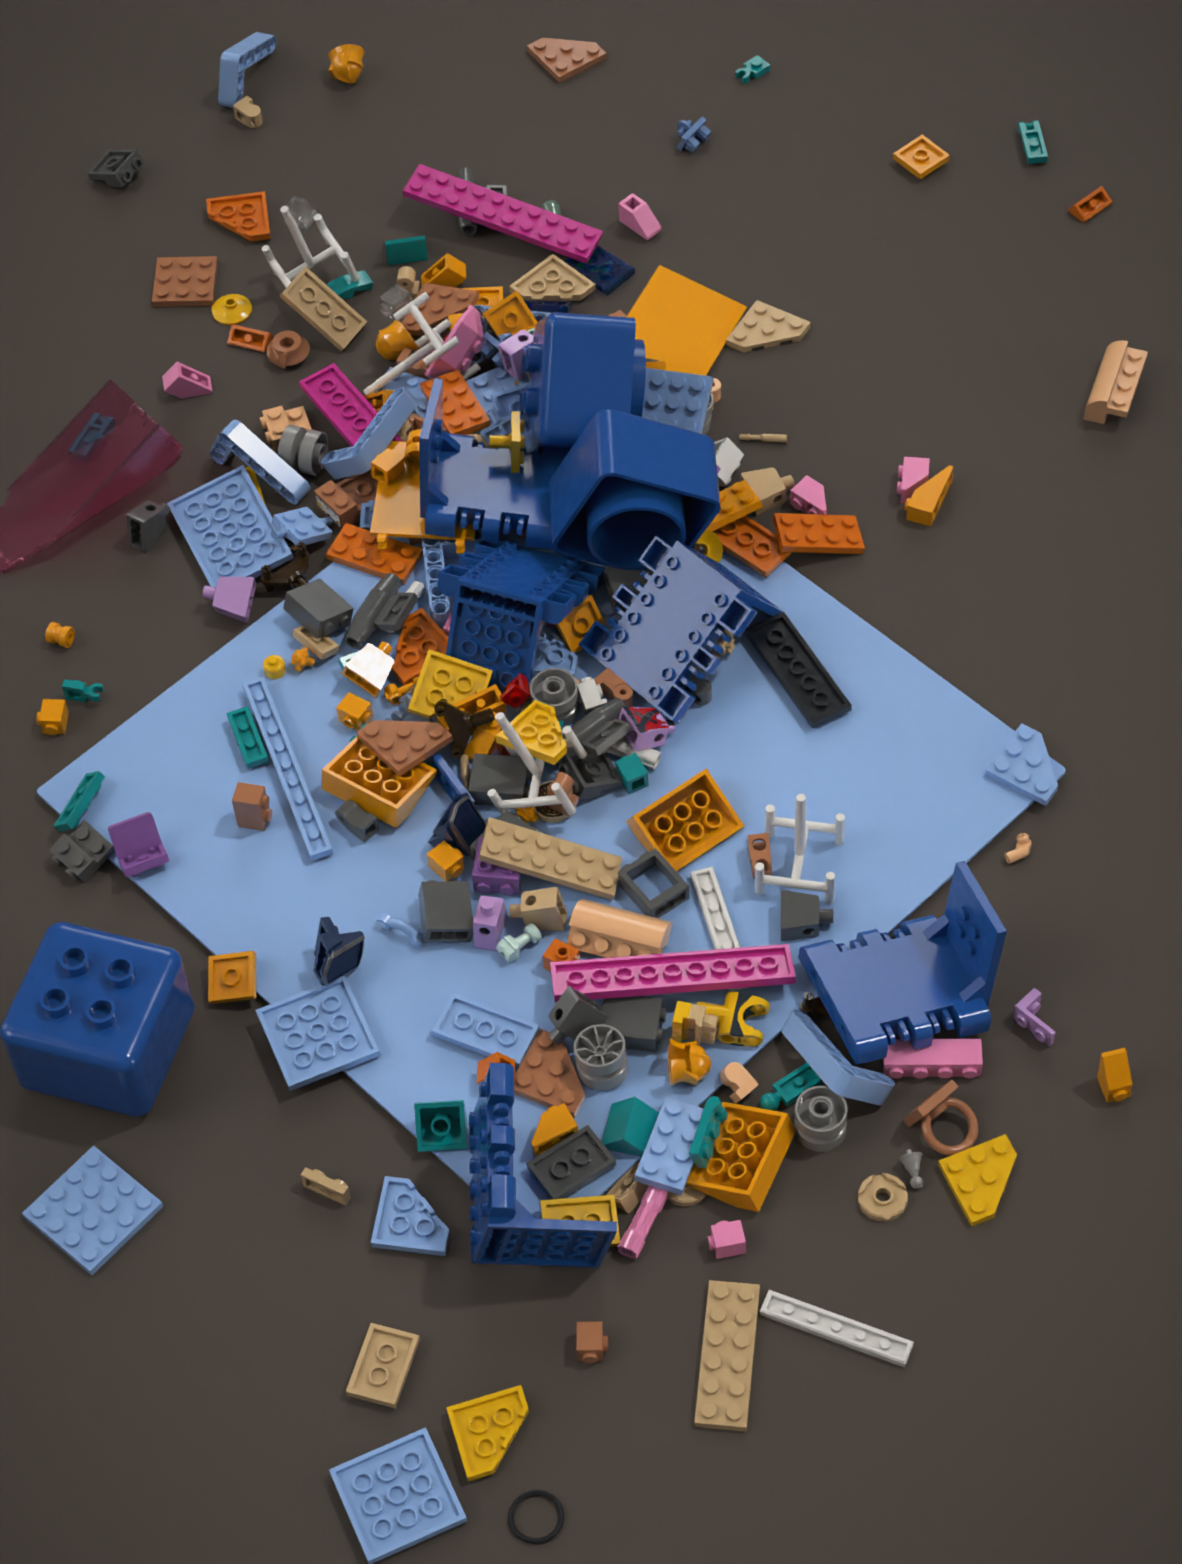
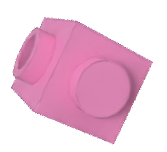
[707,1220,746,1259]

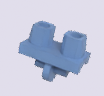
[677,116,712,153]
[480,332,513,369]

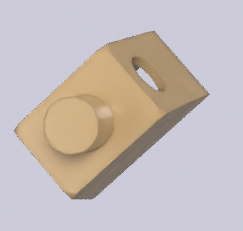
[741,467,795,516]
[509,887,567,931]

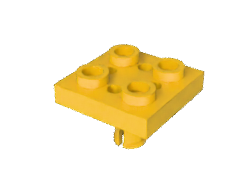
[489,411,525,473]

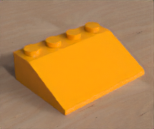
[322,736,437,828]
[626,768,744,871]
[686,1102,796,1212]

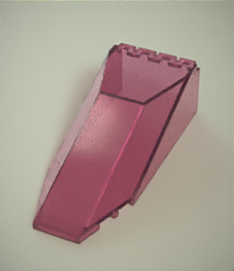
[0,379,184,574]

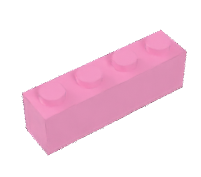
[883,1039,983,1079]

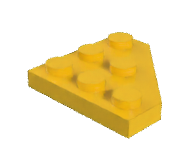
[407,649,493,719]
[496,700,567,765]
[938,1134,1017,1227]
[446,1385,529,1482]

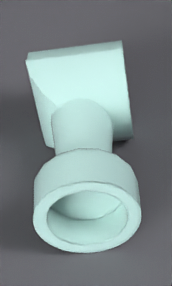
[496,923,542,963]

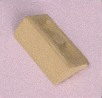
[606,1162,649,1214]

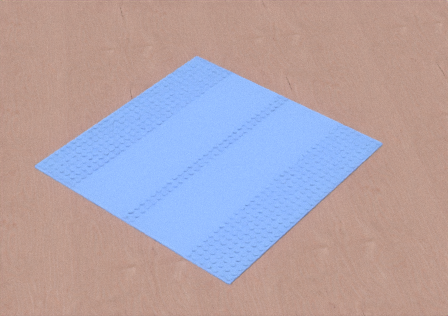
[37,447,1066,1219]

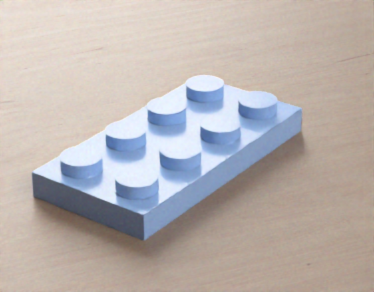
[431,992,540,1068]
[634,1097,703,1196]

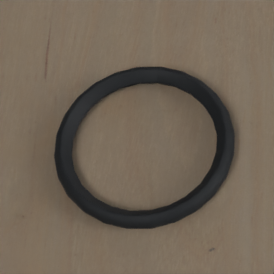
[508,1490,564,1544]

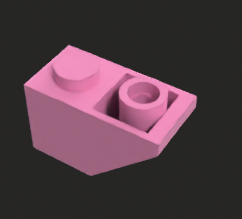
[618,193,662,241]
[897,457,930,504]
[790,475,827,515]

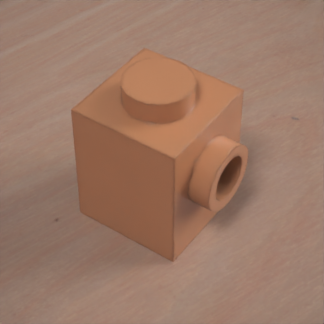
[576,1321,608,1364]

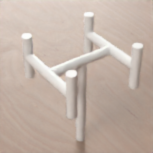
[262,206,359,288]
[363,291,481,395]
[487,712,587,815]
[755,794,845,904]

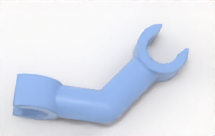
[376,913,423,947]

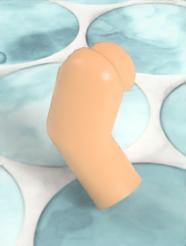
[1004,833,1032,864]

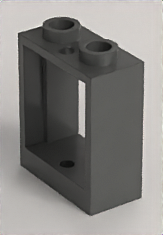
[618,848,690,918]

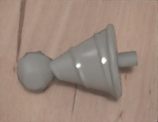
[898,1149,924,1189]

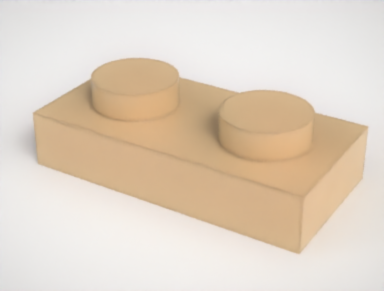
[292,626,339,660]
[300,1167,351,1206]

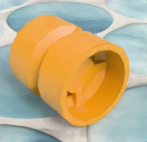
[404,429,422,470]

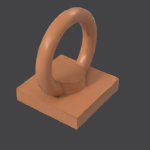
[903,1080,978,1156]

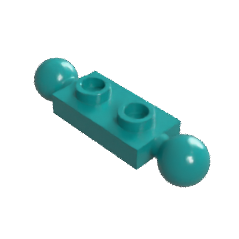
[760,1063,824,1111]

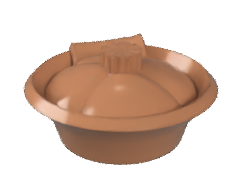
[267,330,310,369]

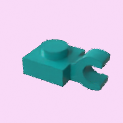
[62,679,104,703]

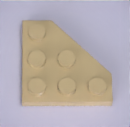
[509,254,596,302]
[726,300,811,353]

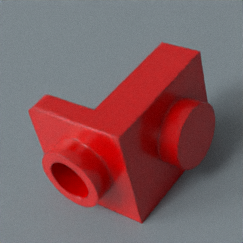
[500,673,531,709]

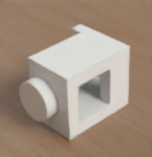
[577,677,607,715]

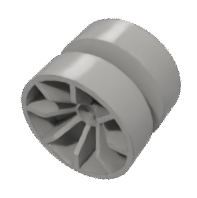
[278,425,328,476]
[530,668,579,726]
[574,1024,628,1090]
[795,1086,847,1152]

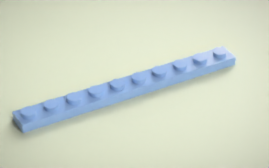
[242,676,333,861]

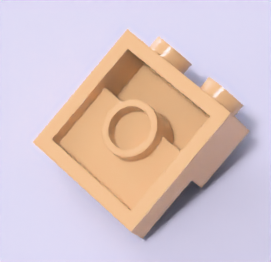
[259,406,311,452]

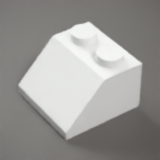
[714,437,744,487]

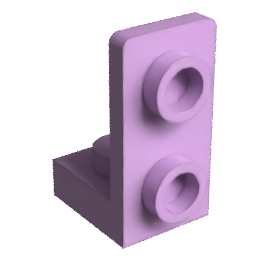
[1014,988,1055,1046]

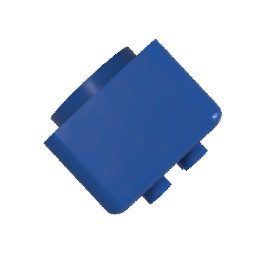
[519,312,646,449]
[549,408,721,570]
[0,922,195,1116]

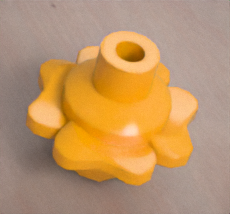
[291,646,315,671]
[514,806,539,823]

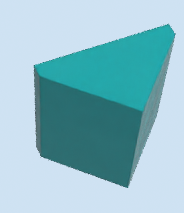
[384,235,428,265]
[601,1096,659,1157]
[414,1100,467,1152]

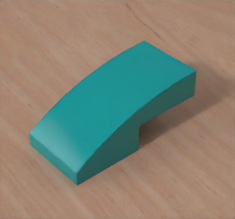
[327,270,374,299]

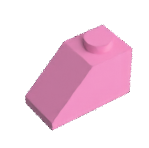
[162,362,213,399]

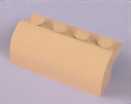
[1084,340,1148,424]
[567,899,673,958]

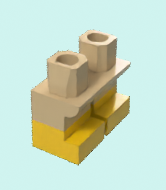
[672,1001,718,1046]

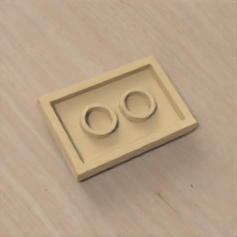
[346,1323,420,1409]

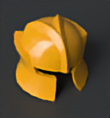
[328,44,365,84]
[376,319,419,360]
[668,1038,711,1086]

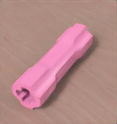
[617,1185,668,1259]

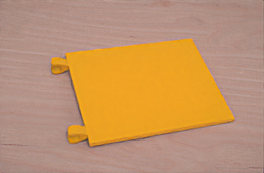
[627,265,747,376]
[370,441,477,554]

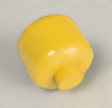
[263,655,286,679]

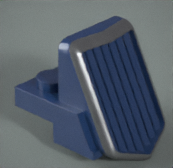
[428,792,486,857]
[313,917,365,986]

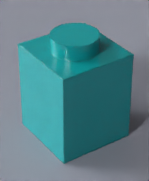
[615,753,649,795]

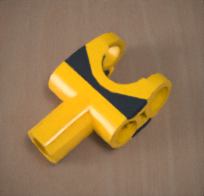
[697,992,770,1047]

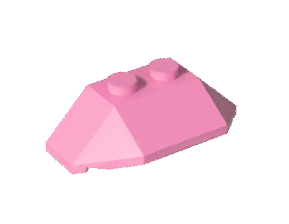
[424,305,485,379]

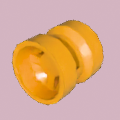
[45,622,75,648]

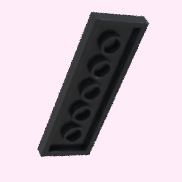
[745,612,852,728]

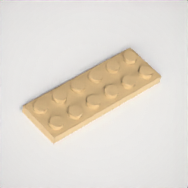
[478,817,622,900]
[694,1280,760,1432]

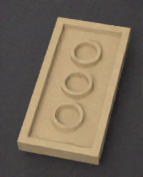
[279,266,367,352]

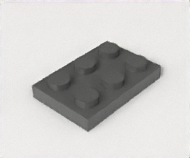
[526,1125,616,1199]

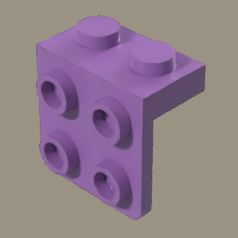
[108,812,169,877]
[472,837,521,895]

